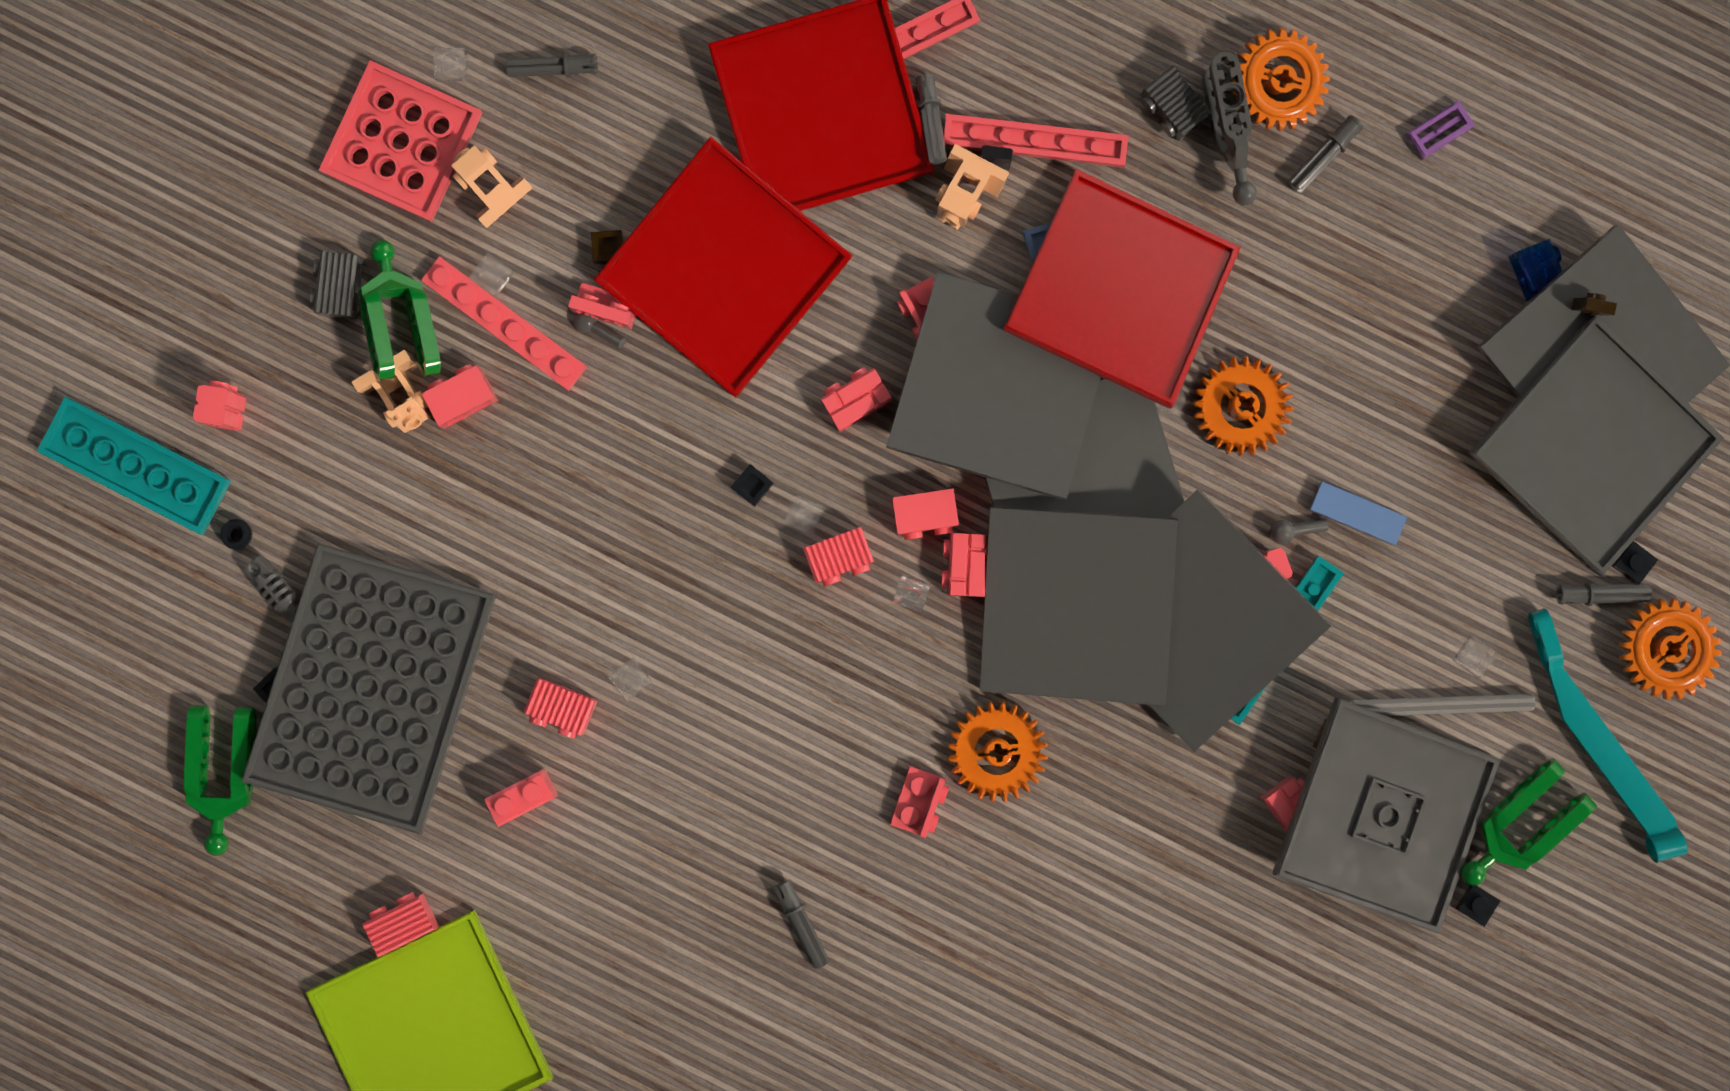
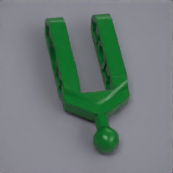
[359,240,441,380]
[184,705,256,856]
[1461,758,1597,886]

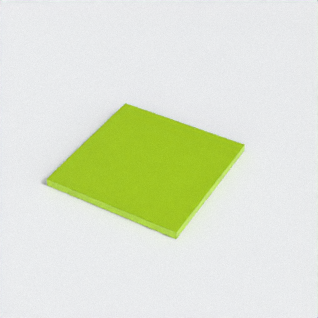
[305,910,554,1091]

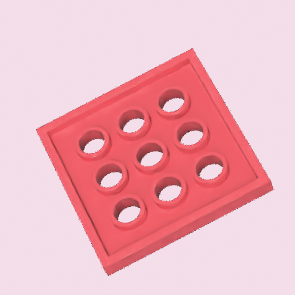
[319,60,483,223]

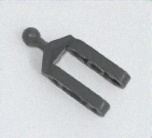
[1202,52,1257,205]

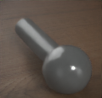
[573,312,626,349]
[1270,519,1328,544]

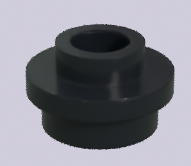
[221,519,253,550]

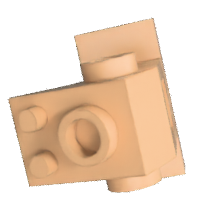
[935,144,1009,230]
[451,145,532,228]
[352,350,430,433]

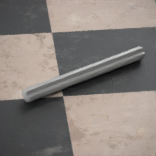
[1350,694,1535,716]

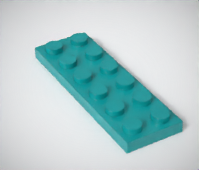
[37,397,231,535]

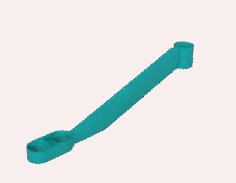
[1528,608,1688,863]

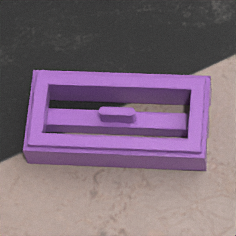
[1405,100,1475,160]

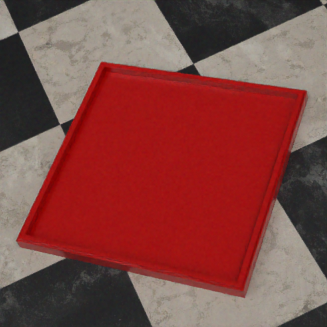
[708,0,935,211]
[593,136,853,398]
[1003,169,1241,409]

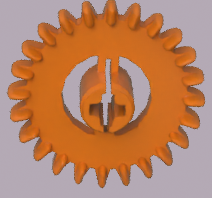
[1231,28,1330,131]
[1192,356,1294,457]
[1618,598,1722,700]
[947,701,1048,803]

